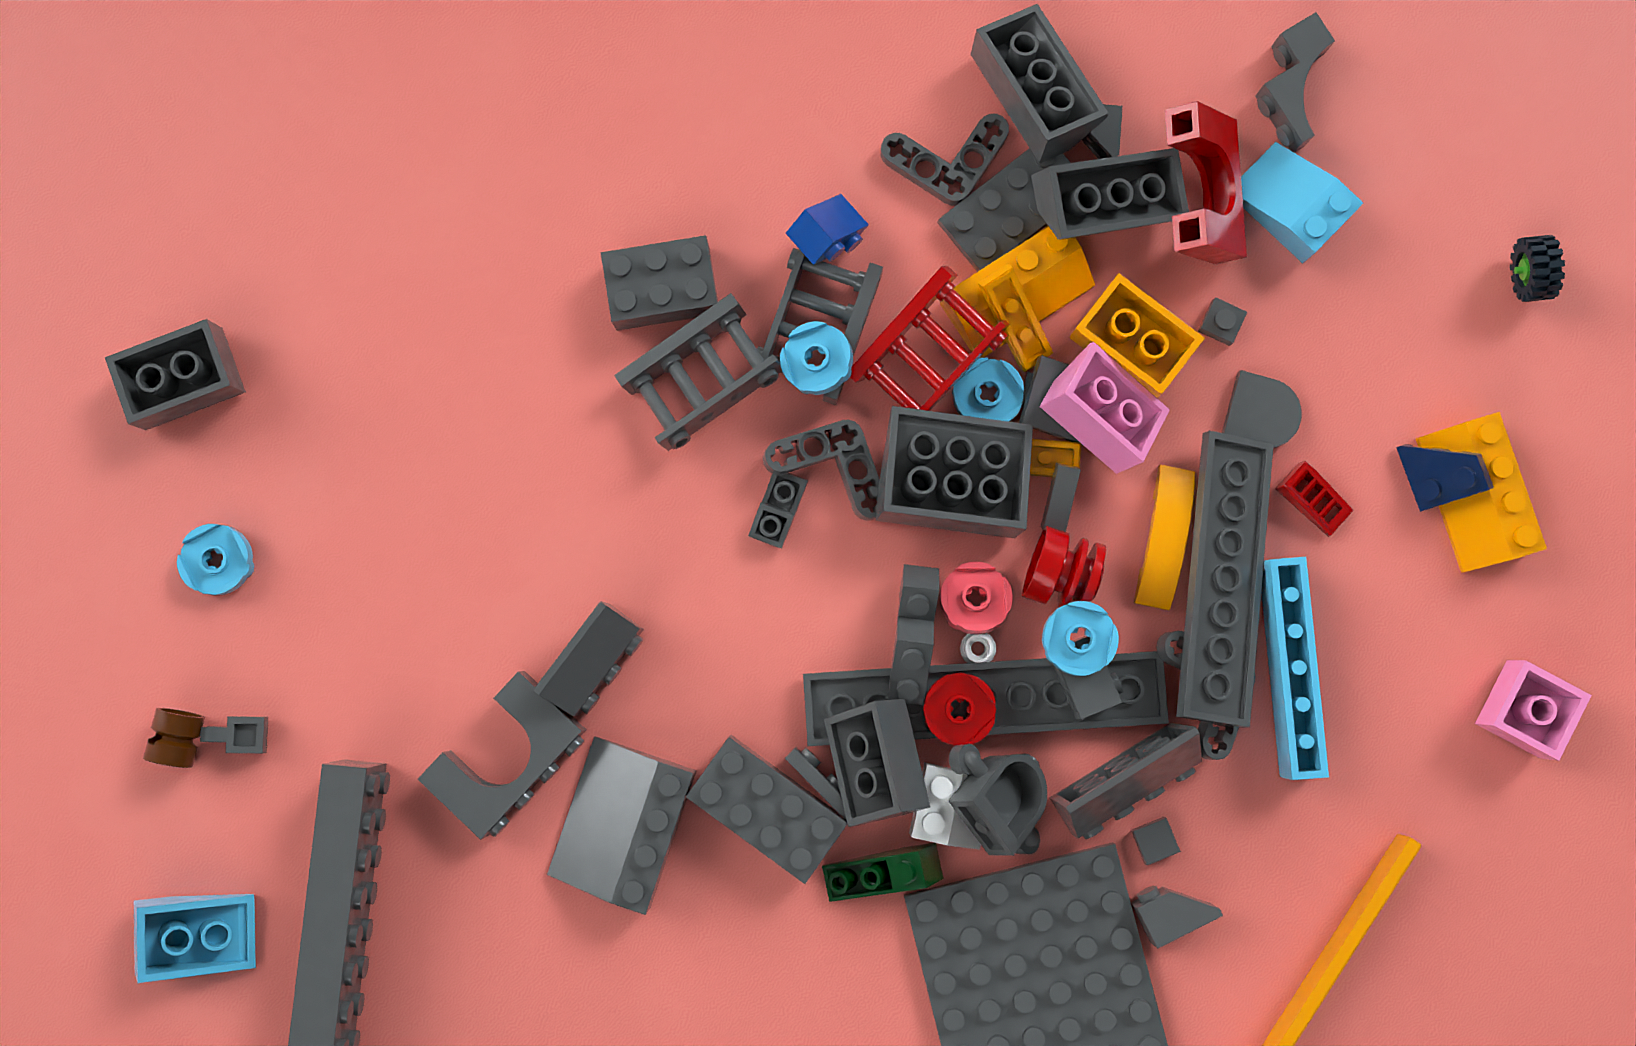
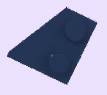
[1396,444,1494,512]

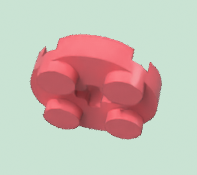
[940,562,1013,635]

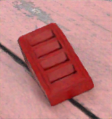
[1275,461,1354,537]

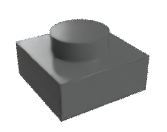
[1198,297,1247,346]

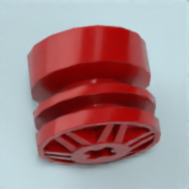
[1022,526,1106,608]

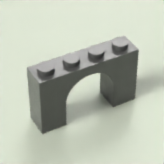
[417,671,587,840]

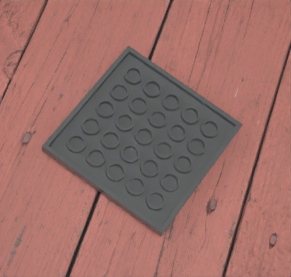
[904,842,1168,1046]

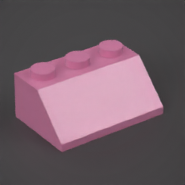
[1039,342,1170,474]

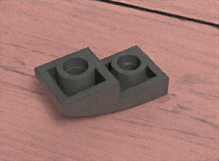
[748,473,809,549]

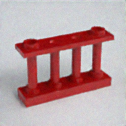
[850,266,1010,411]

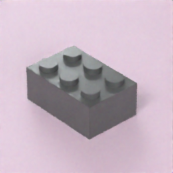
[601,235,718,331]
[105,319,246,430]

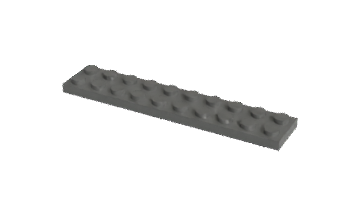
[803,651,1169,746]

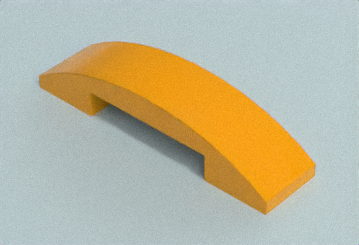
[1133,465,1195,610]

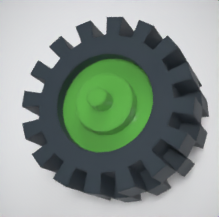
[1510,235,1565,302]

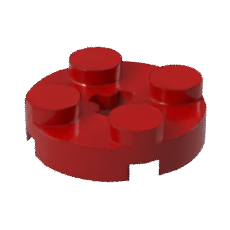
[922,673,996,745]

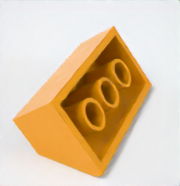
[940,226,1095,358]
[1415,411,1547,573]

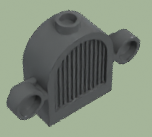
[949,744,1047,856]

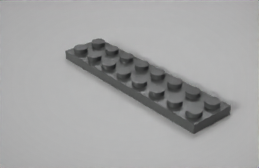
[1176,430,1274,728]

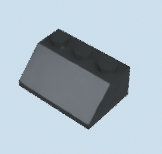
[533,601,644,716]
[824,699,930,827]

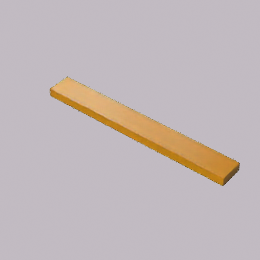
[1262,833,1421,1046]

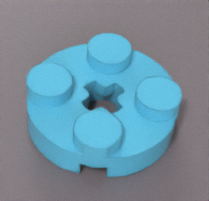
[780,321,853,395]
[952,358,1024,422]
[177,524,254,595]
[1042,601,1119,676]

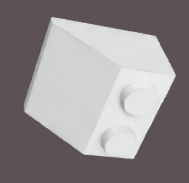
[909,762,981,850]

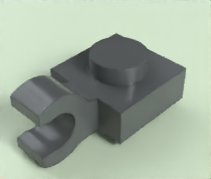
[200,716,268,754]

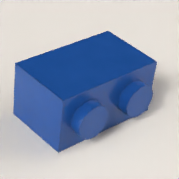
[786,194,869,265]

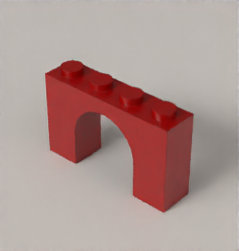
[1165,101,1247,264]

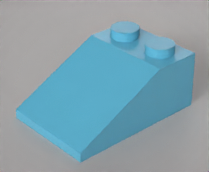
[1241,142,1363,264]
[134,894,256,983]

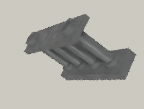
[757,248,883,405]
[614,293,782,451]

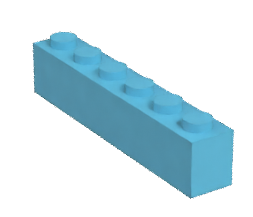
[1261,557,1329,780]

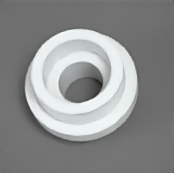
[960,633,996,663]

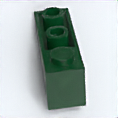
[822,843,944,902]

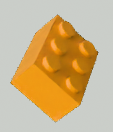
[1069,273,1205,398]

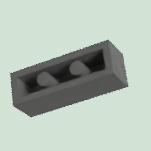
[1041,462,1081,532]

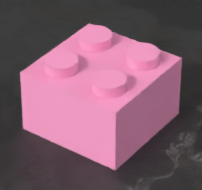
[1475,660,1592,761]

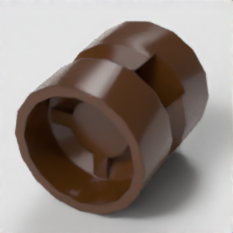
[143,708,205,768]

